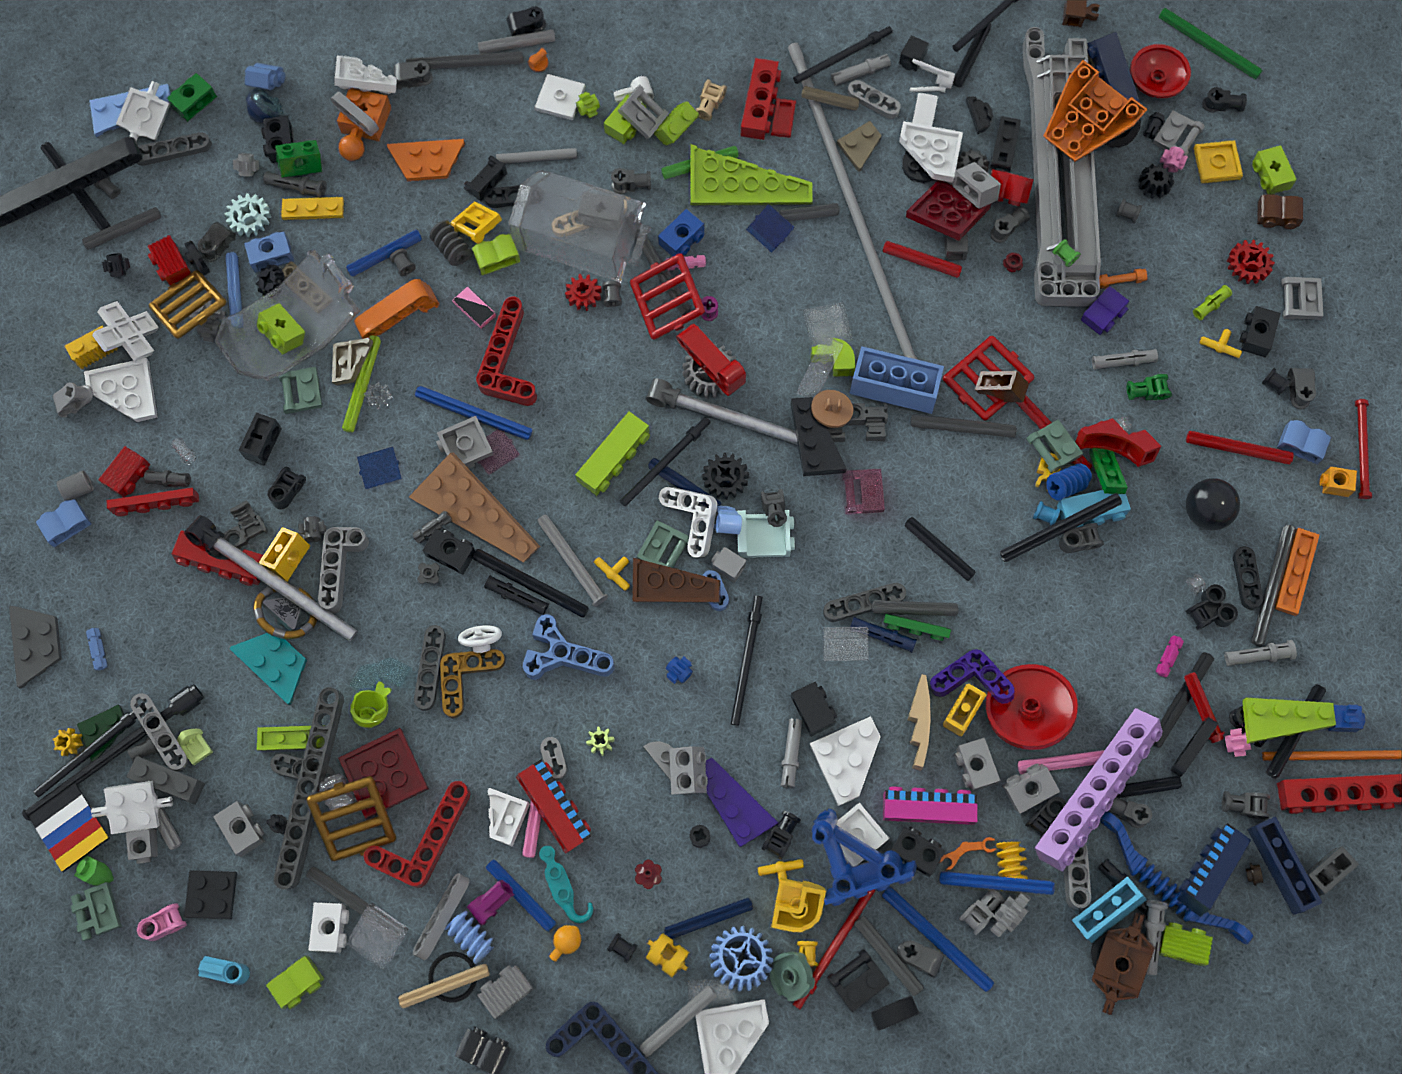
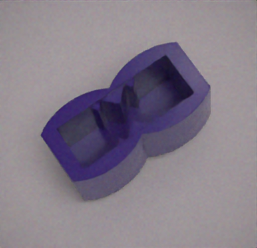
[1081,286,1129,335]

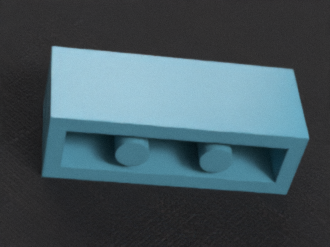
[1057,490,1131,528]
[1072,877,1147,943]

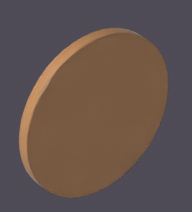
[811,390,853,428]

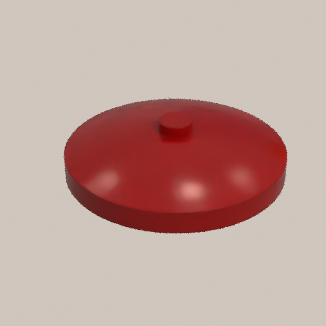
[986,664,1078,750]

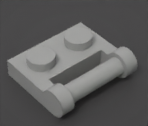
[618,85,669,139]
[1153,110,1205,156]
[1281,277,1323,320]

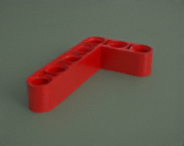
[476,296,537,406]
[364,781,470,888]

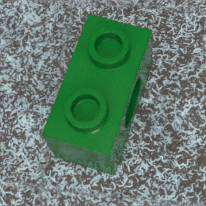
[167,73,217,122]
[275,140,322,178]

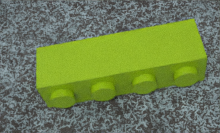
[575,411,650,496]

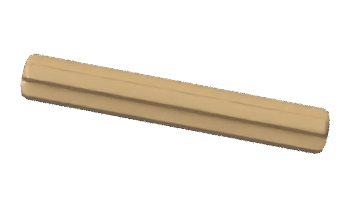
[398,964,490,1008]

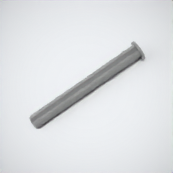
[538,514,608,607]

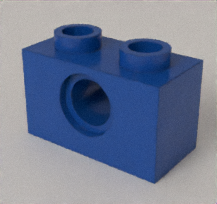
[658,209,704,256]

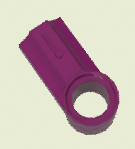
[467,880,514,926]

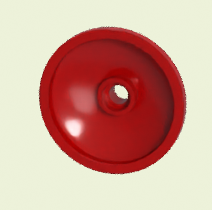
[1130,44,1191,98]

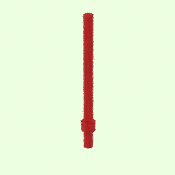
[792,889,876,1010]

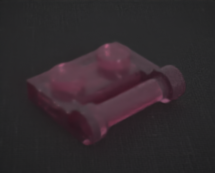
[842,469,885,515]

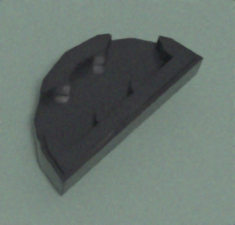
[966,97,993,135]
[902,151,933,183]
[184,240,210,276]

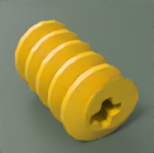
[996,842,1028,891]

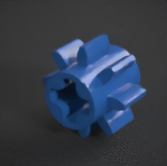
[665,656,693,684]

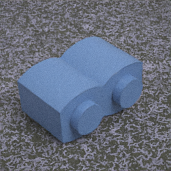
[245,63,285,90]
[1277,420,1331,464]
[36,499,91,547]

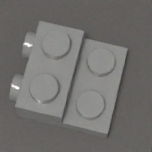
[436,416,494,469]

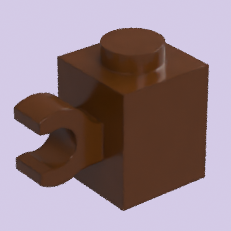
[1062,0,1100,28]

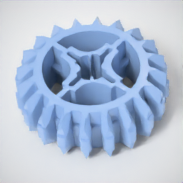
[709,926,773,991]

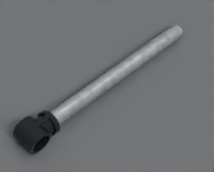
[184,515,357,641]

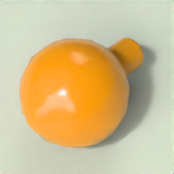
[549,925,582,962]

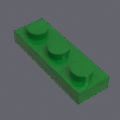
[1089,448,1128,494]
[883,614,951,641]

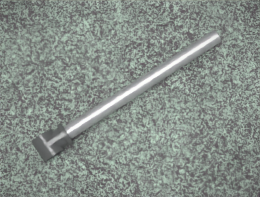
[646,378,798,445]

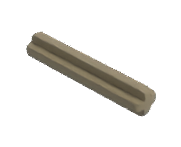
[802,86,859,111]

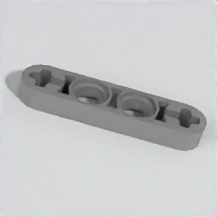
[130,693,188,771]
[413,873,469,960]

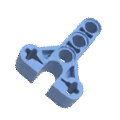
[523,614,615,680]

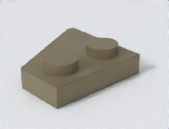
[837,121,882,172]
[332,338,373,385]

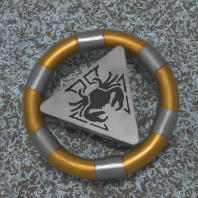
[253,584,318,639]

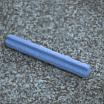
[225,252,243,328]

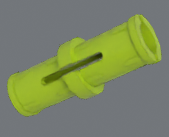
[1193,285,1232,320]

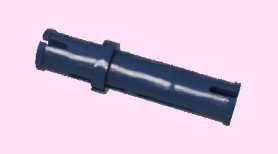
[850,616,917,653]

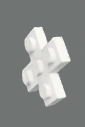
[92,301,159,362]

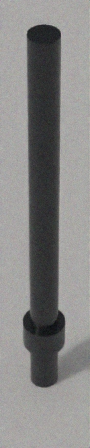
[952,0,1019,52]
[793,26,893,84]
[620,417,711,507]
[730,596,763,726]
[33,702,148,798]

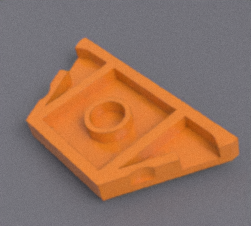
[387,139,465,181]

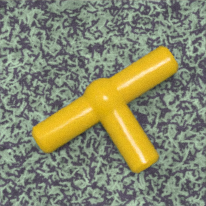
[1199,329,1242,358]
[594,557,630,591]
[757,859,804,881]

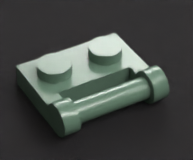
[279,367,323,414]
[1026,420,1083,473]
[637,520,689,568]

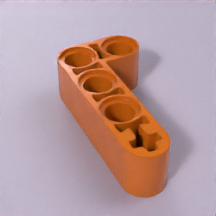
[354,279,439,339]

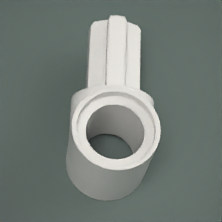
[614,76,654,103]

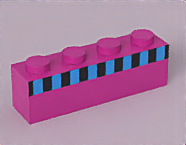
[883,787,977,825]

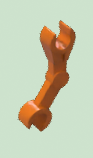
[939,837,996,871]

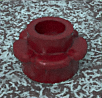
[1003,252,1023,273]

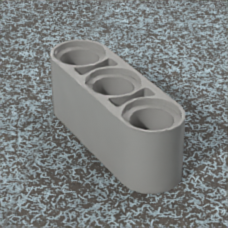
[1064,845,1091,910]

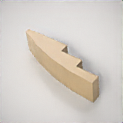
[908,674,931,771]

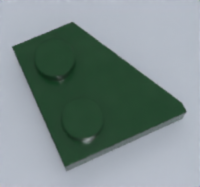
[77,704,127,762]

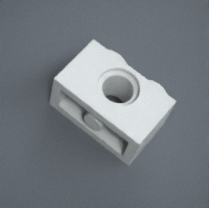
[309,903,349,953]

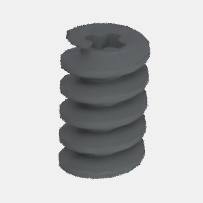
[429,220,473,266]

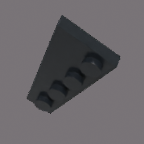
[791,397,847,476]

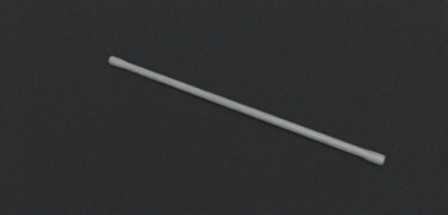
[788,43,918,360]

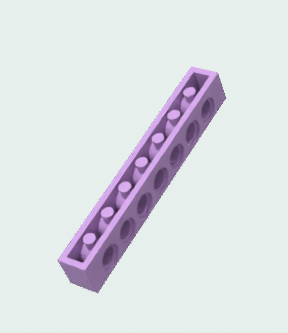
[1035,708,1162,872]

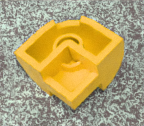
[771,878,826,932]

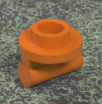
[528,48,548,72]

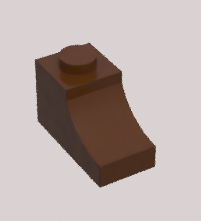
[975,371,1029,402]

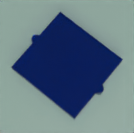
[746,204,795,253]
[357,447,402,489]

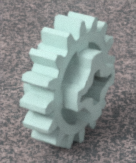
[225,193,271,237]

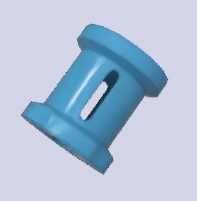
[1032,501,1061,526]

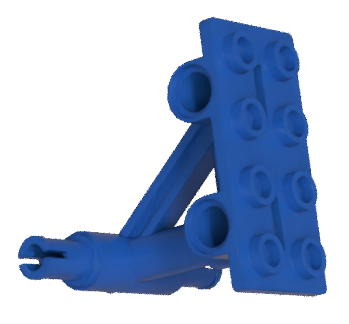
[812,809,917,906]

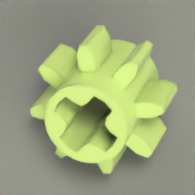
[586,726,615,756]

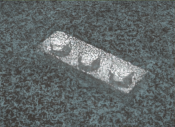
[796,335,843,399]

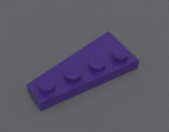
[705,757,779,847]

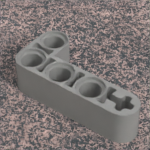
[318,527,369,614]

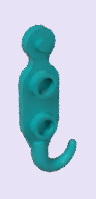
[539,845,593,923]

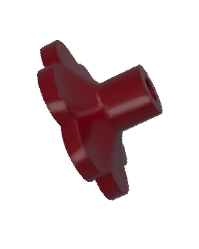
[635,859,662,889]

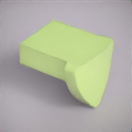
[177,729,213,765]

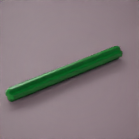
[1159,8,1262,79]

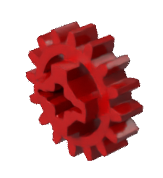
[1227,240,1275,284]

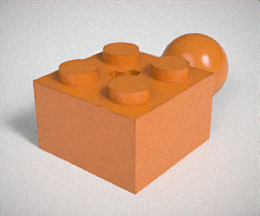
[337,88,391,161]

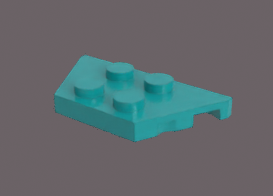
[229,633,307,706]

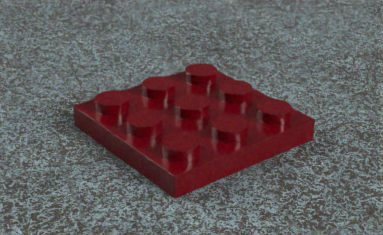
[906,180,991,241]
[339,728,429,820]

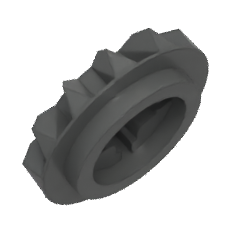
[956,149,989,172]

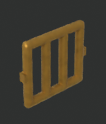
[149,270,227,339]
[306,776,396,861]

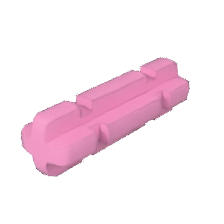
[666,255,706,271]

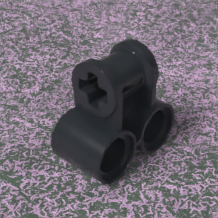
[1185,584,1238,630]

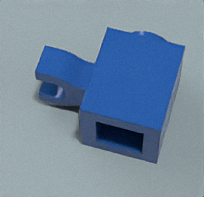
[1328,705,1365,732]

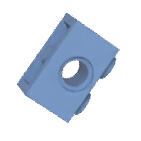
[244,232,295,273]

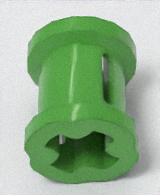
[1052,239,1081,267]

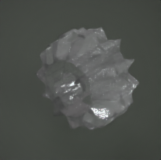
[320,773,355,810]

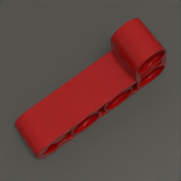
[676,323,746,396]

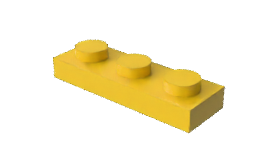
[281,197,344,220]

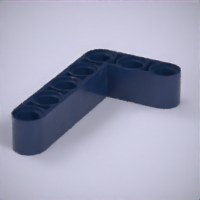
[546,1002,659,1074]

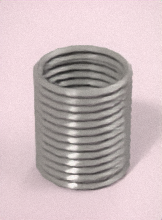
[57,470,93,501]

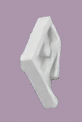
[488,788,530,847]

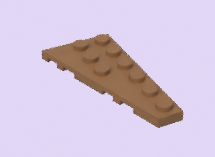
[409,452,541,562]

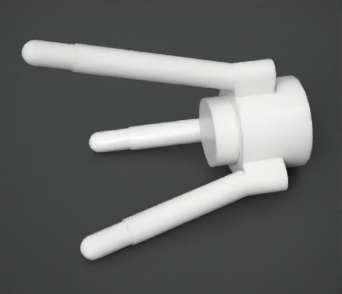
[909,59,955,93]

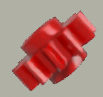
[565,274,602,311]

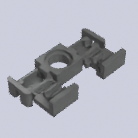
[826,403,888,442]
[205,500,268,558]

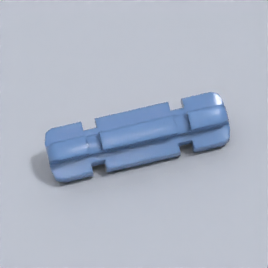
[86,628,108,670]

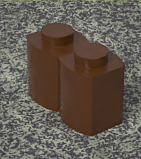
[1257,194,1303,229]

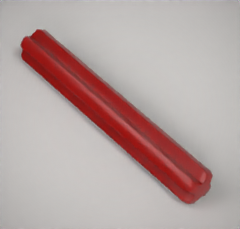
[883,241,962,277]

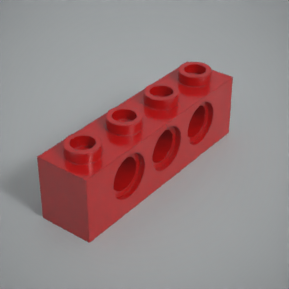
[741,58,782,140]

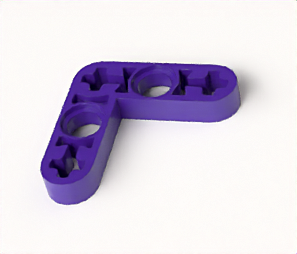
[930,649,1015,704]

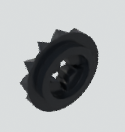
[255,264,285,298]

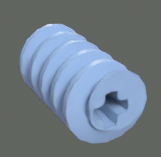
[444,911,494,964]

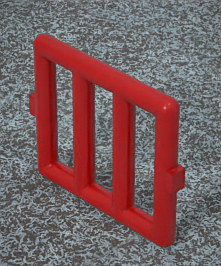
[630,253,705,340]
[943,336,1035,421]

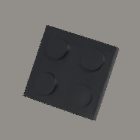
[184,870,237,919]

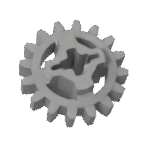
[990,892,1031,937]

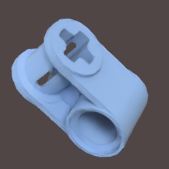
[714,506,742,534]

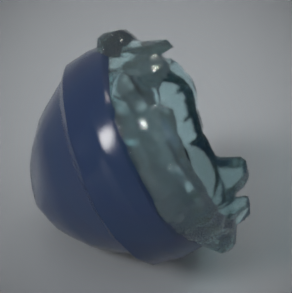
[246,88,283,123]

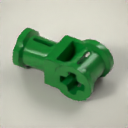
[1126,374,1172,401]

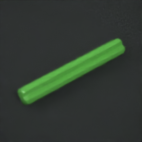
[661,146,739,179]

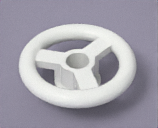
[458,625,502,653]

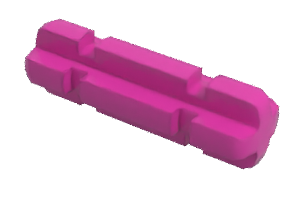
[1156,635,1184,677]

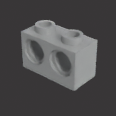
[669,746,708,795]

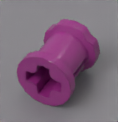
[701,296,718,321]

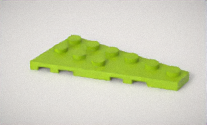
[690,144,813,205]

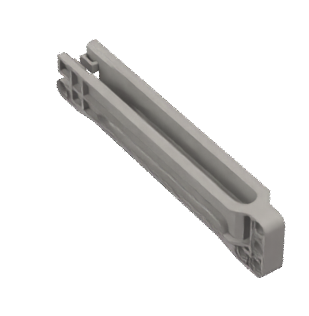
[1023,27,1101,306]

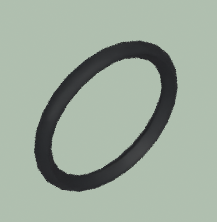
[428,951,477,1003]

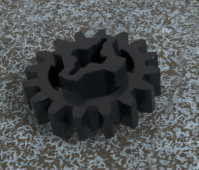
[702,452,749,500]

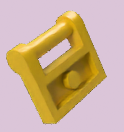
[450,201,502,243]

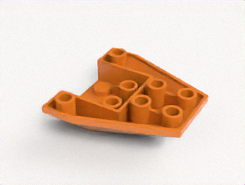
[1043,60,1147,162]

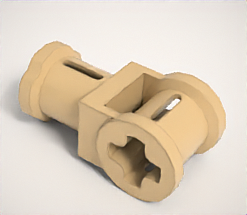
[696,80,727,121]

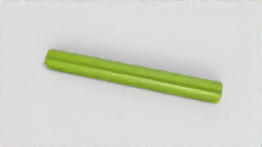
[342,335,381,433]

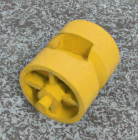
[645,933,690,978]

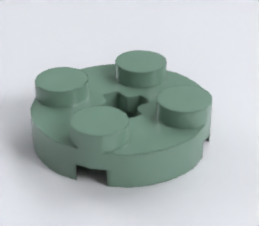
[770,951,815,1001]

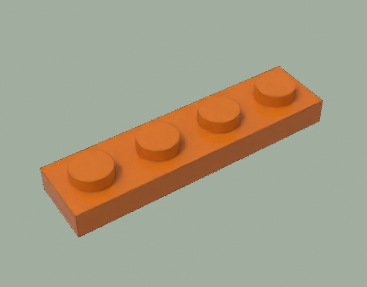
[1274,528,1319,616]

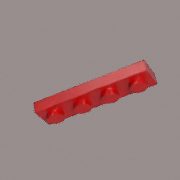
[106,488,199,516]

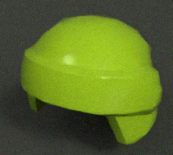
[350,681,391,728]

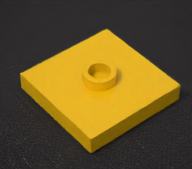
[1193,140,1243,183]

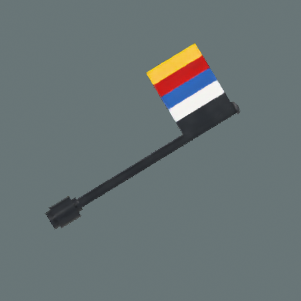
[22,684,204,872]

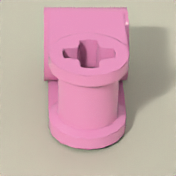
[137,903,187,941]

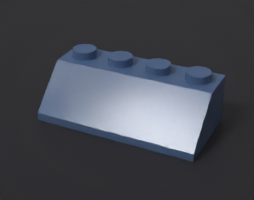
[849,346,944,414]

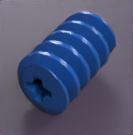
[1046,463,1092,500]

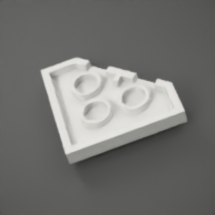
[334,55,396,94]
[899,121,963,183]
[84,358,158,422]
[809,716,881,806]
[696,999,769,1074]

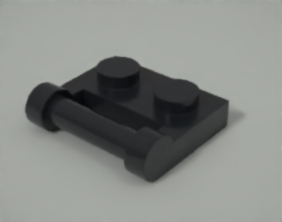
[827,949,890,1012]

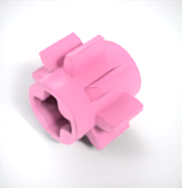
[1160,147,1188,172]
[1225,728,1251,757]

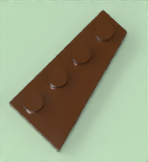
[632,558,721,602]

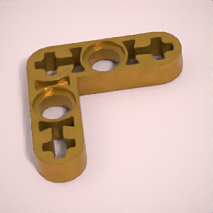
[440,649,505,718]

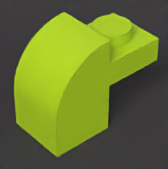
[811,338,855,377]

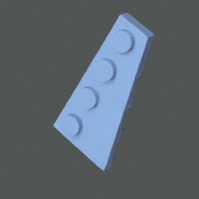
[89,84,171,137]

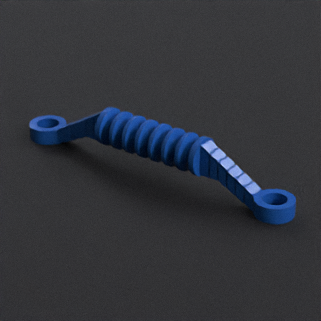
[1100,811,1254,944]

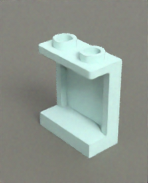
[737,510,795,558]

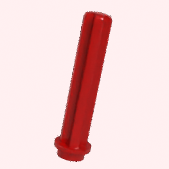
[1184,672,1225,743]

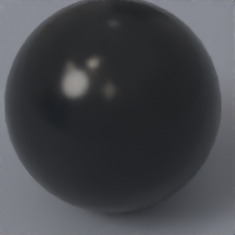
[1186,478,1240,530]

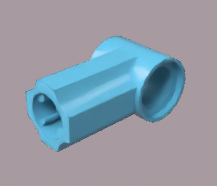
[198,956,250,985]

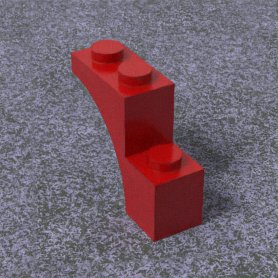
[1075,418,1162,467]

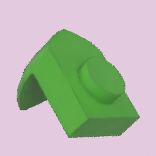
[74,855,114,886]

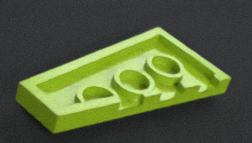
[1242,698,1336,744]

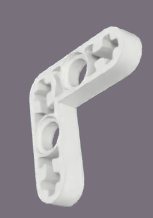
[659,487,717,557]

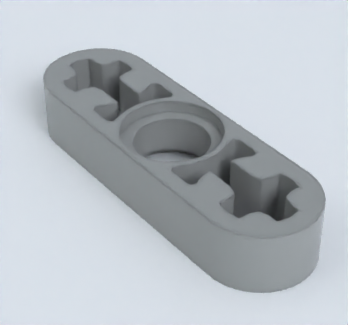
[848,80,901,119]
[331,91,379,136]

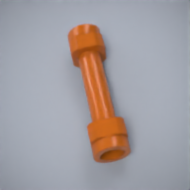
[1099,268,1147,289]

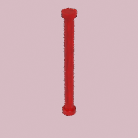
[1355,399,1372,499]

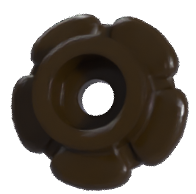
[1245,863,1263,886]

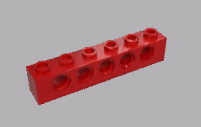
[1277,774,1402,814]

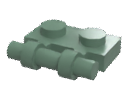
[71,882,122,941]

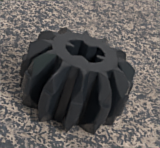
[1138,163,1174,199]

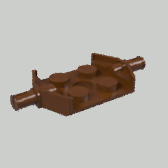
[1092,912,1155,1015]

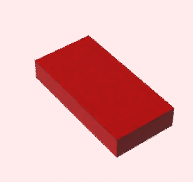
[771,98,796,138]

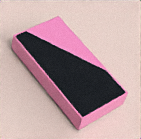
[452,287,496,329]

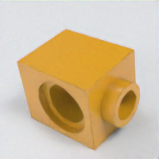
[1320,466,1357,497]

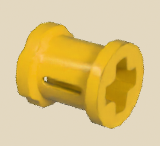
[797,941,818,967]

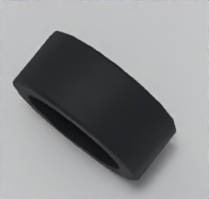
[871,996,919,1031]

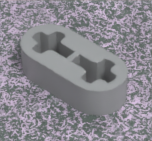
[540,737,567,780]

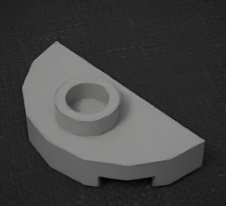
[643,741,672,781]

